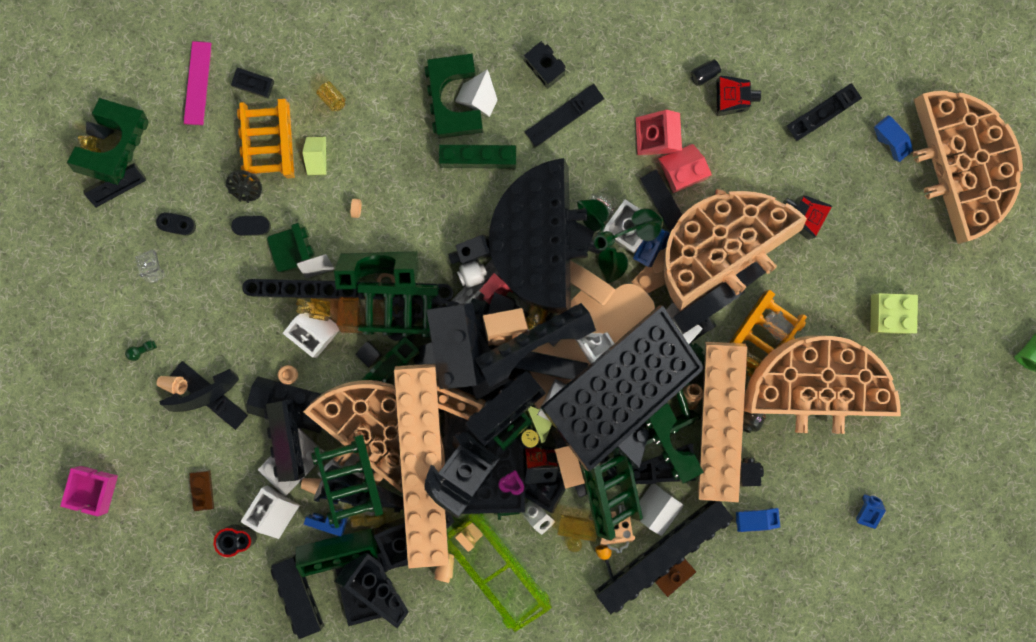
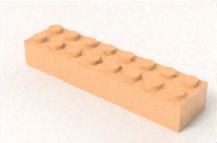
[698,342,747,502]

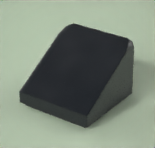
[355,341,382,368]

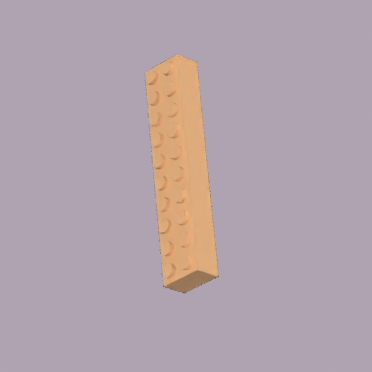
[394,364,449,568]

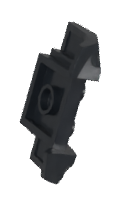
[425,429,500,518]

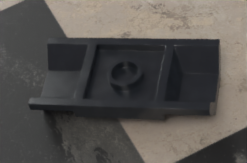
[246,376,322,433]

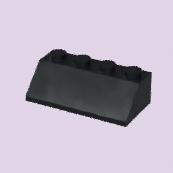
[264,399,305,482]

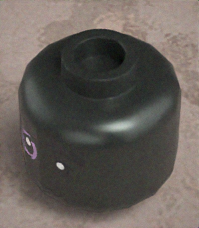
[743,411,766,433]

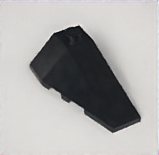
[334,553,409,629]

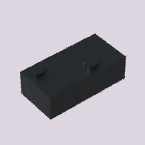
[427,302,485,389]

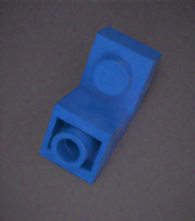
[874,115,913,162]
[736,508,781,532]

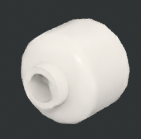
[457,260,487,288]

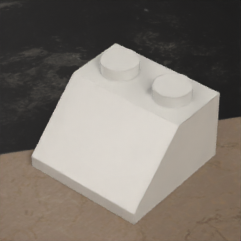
[603,199,643,253]

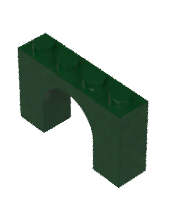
[425,53,483,139]
[67,98,148,185]
[334,251,419,289]

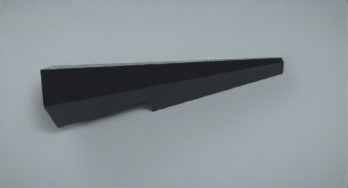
[603,443,696,485]
[314,465,404,513]

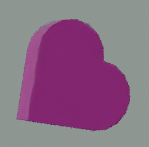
[498,470,524,495]

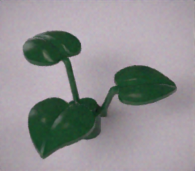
[577,199,663,283]

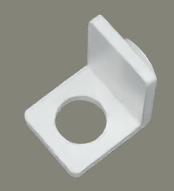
[522,500,555,535]

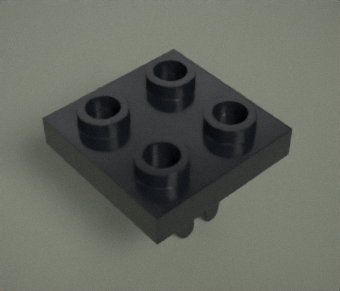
[524,471,566,513]

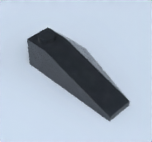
[374,515,454,570]

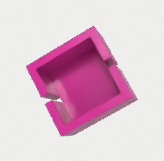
[60,466,118,516]

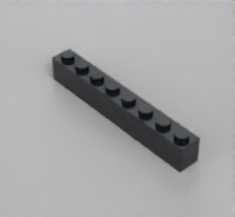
[594,500,733,615]

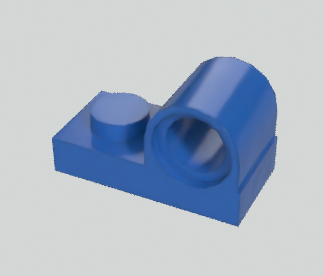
[633,229,670,267]
[303,508,348,537]

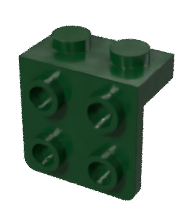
[267,222,315,272]

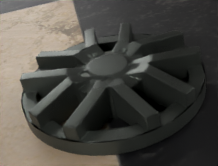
[225,170,262,203]

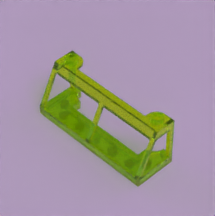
[447,514,552,632]

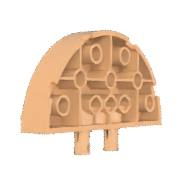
[913,91,1023,244]
[664,191,807,312]
[744,335,901,434]
[304,380,445,493]

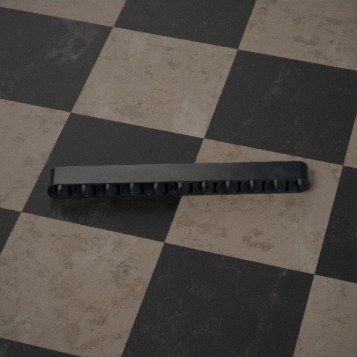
[242,279,454,301]

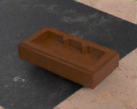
[655,559,696,597]

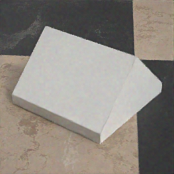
[639,484,684,536]

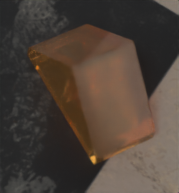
[337,297,361,333]

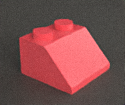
[636,110,682,155]
[658,144,712,193]

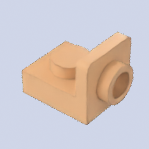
[455,521,483,552]

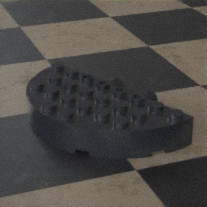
[489,158,588,314]

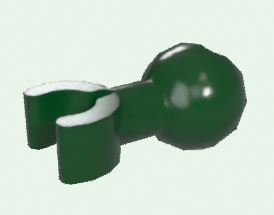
[125,340,157,361]

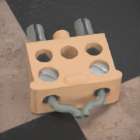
[600,505,635,553]

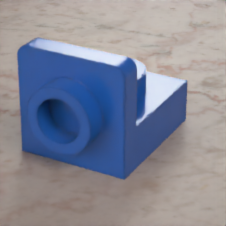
[856,494,886,529]

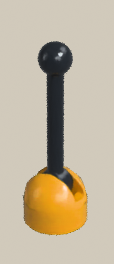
[595,545,613,579]

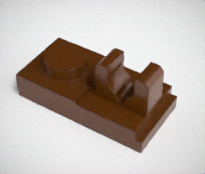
[189,470,214,511]

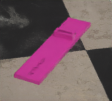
[184,41,212,126]

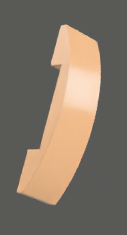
[570,260,616,306]

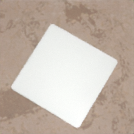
[297,254,335,279]

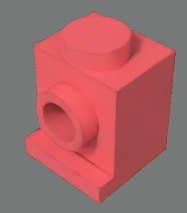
[479,273,513,304]

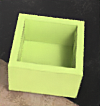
[870,293,918,334]

